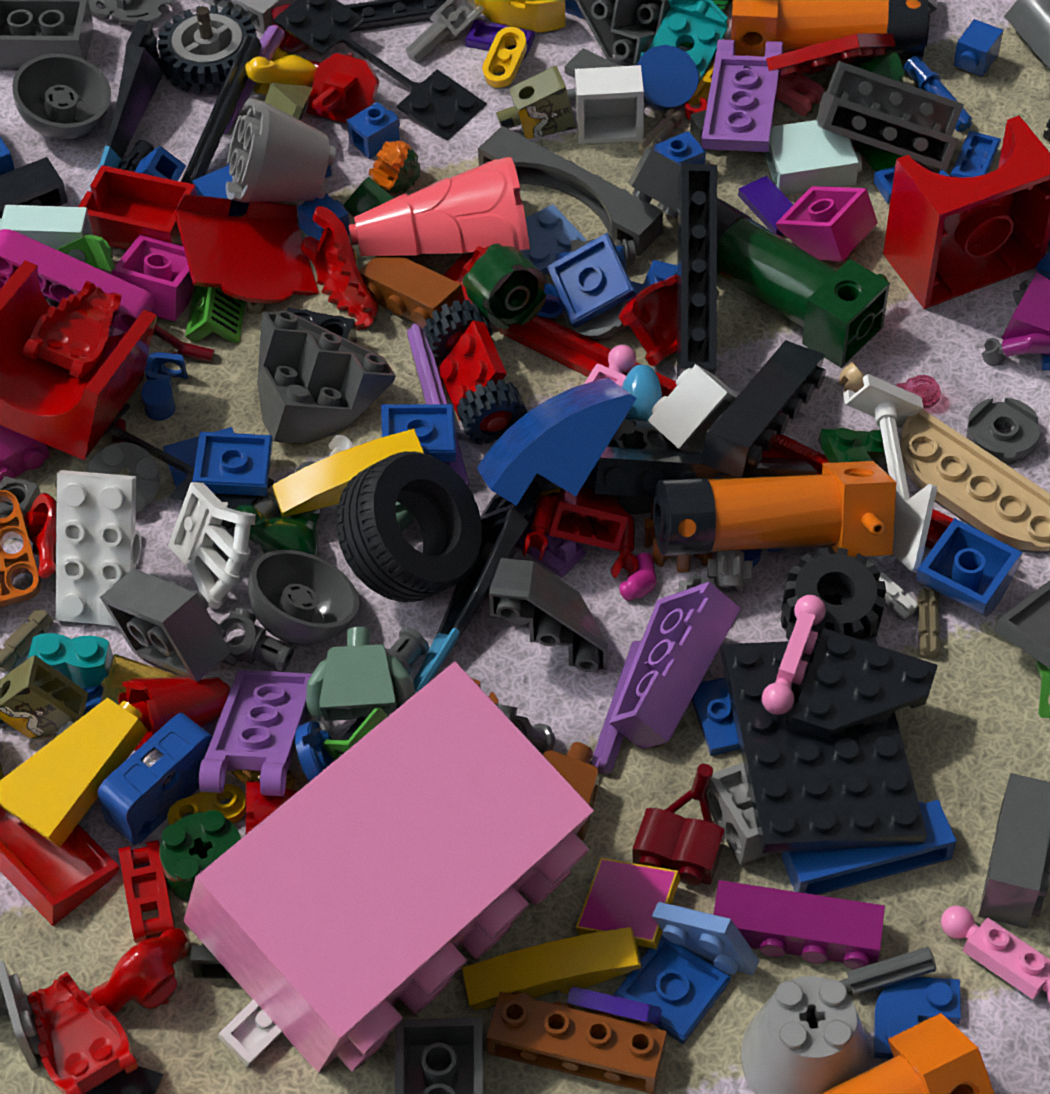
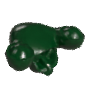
[232,505,320,556]

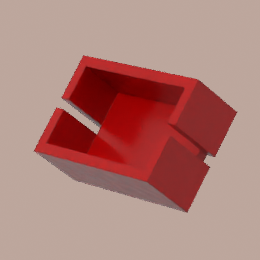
[78,165,197,250]

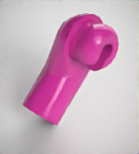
[619,553,657,601]

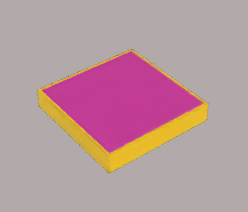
[576,858,680,949]

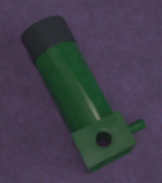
[717,197,890,368]

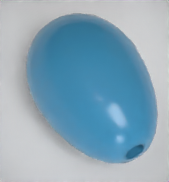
[622,365,662,422]

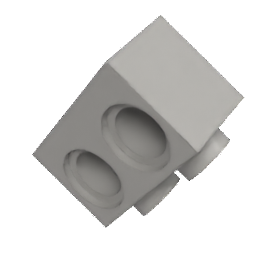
[706,762,771,865]

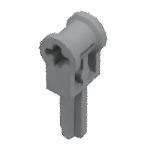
[406,0,485,63]

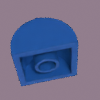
[916,518,1022,617]

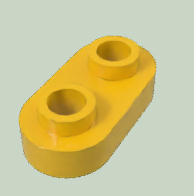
[482,27,527,88]
[168,784,246,825]

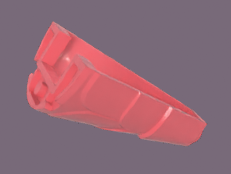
[348,157,530,256]

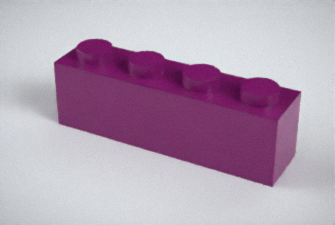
[713,880,885,970]

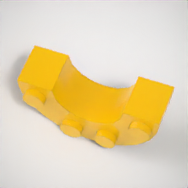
[474,0,565,33]

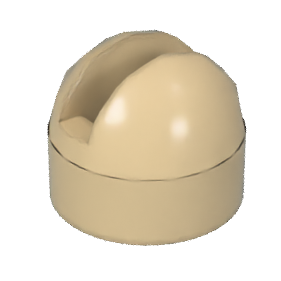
[839,362,864,393]

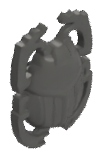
[88,0,174,26]

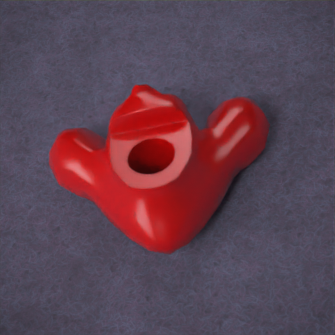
[90,928,190,1015]

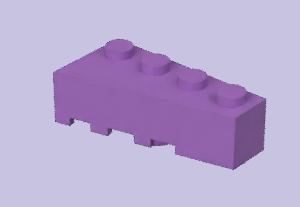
[609,581,741,749]

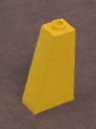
[0,698,148,848]

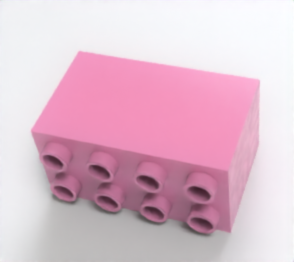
[184,661,594,1073]

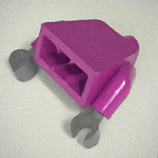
[981,272,1050,366]

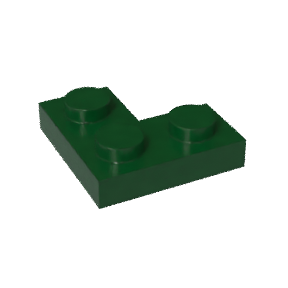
[818,428,887,465]

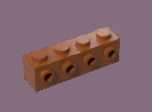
[486,992,667,1094]

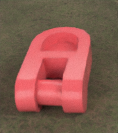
[776,71,825,117]

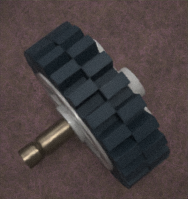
[158,5,257,95]

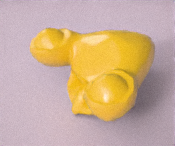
[245,47,317,95]

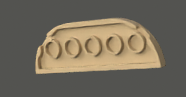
[900,409,1050,551]

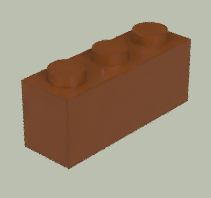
[359,256,465,328]

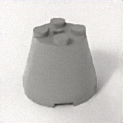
[225,98,336,203]
[741,976,871,1094]

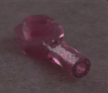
[895,375,941,409]

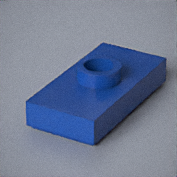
[950,130,1001,178]
[691,677,740,756]

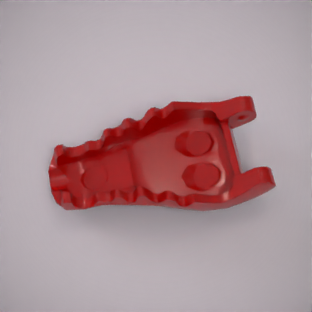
[300,206,379,330]
[619,274,677,366]
[23,281,122,378]
[27,972,138,1094]

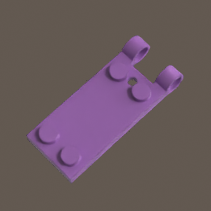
[701,39,783,152]
[199,670,312,797]

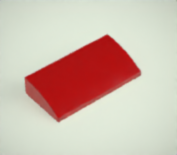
[0,771,119,926]

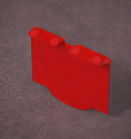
[175,194,319,304]

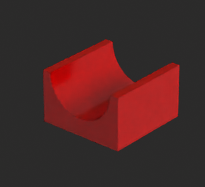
[883,115,1050,309]
[0,260,157,461]

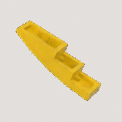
[272,429,424,517]
[462,927,642,1010]

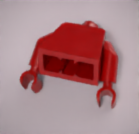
[522,487,639,579]

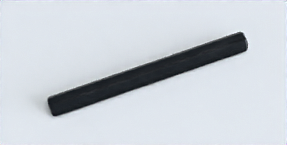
[181,35,262,184]

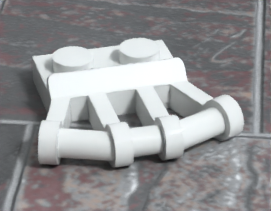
[168,482,256,609]

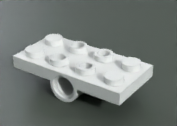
[56,470,141,626]

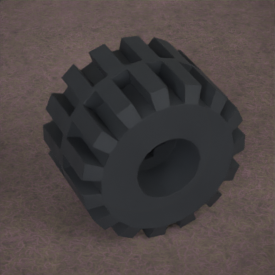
[781,547,886,640]

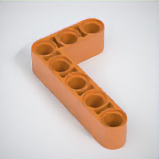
[0,490,42,607]

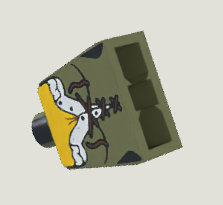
[496,65,576,139]
[0,655,88,739]

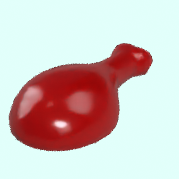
[24,493,57,579]

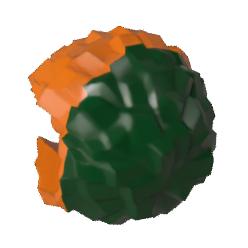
[368,141,421,193]

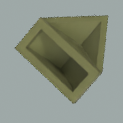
[265,83,313,120]

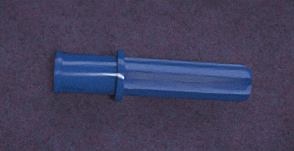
[904,56,972,132]

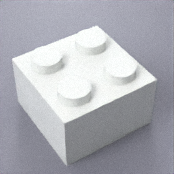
[575,65,644,144]
[648,364,737,453]

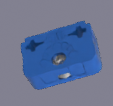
[98,713,213,846]

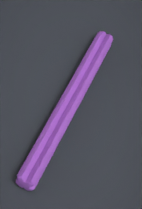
[407,323,470,487]

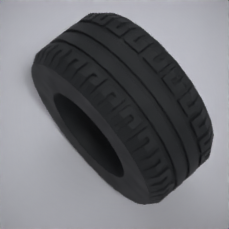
[336,451,482,603]

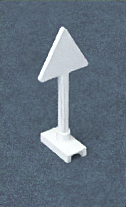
[843,374,937,573]

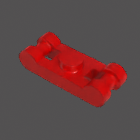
[118,839,175,943]

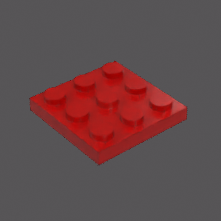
[766,33,895,76]

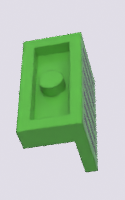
[185,286,246,343]

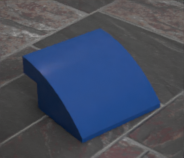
[477,378,637,506]

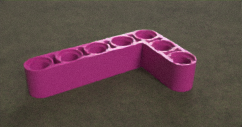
[0,229,156,332]

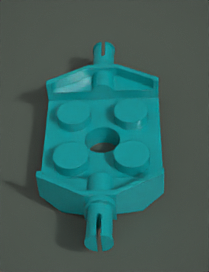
[640,0,729,83]

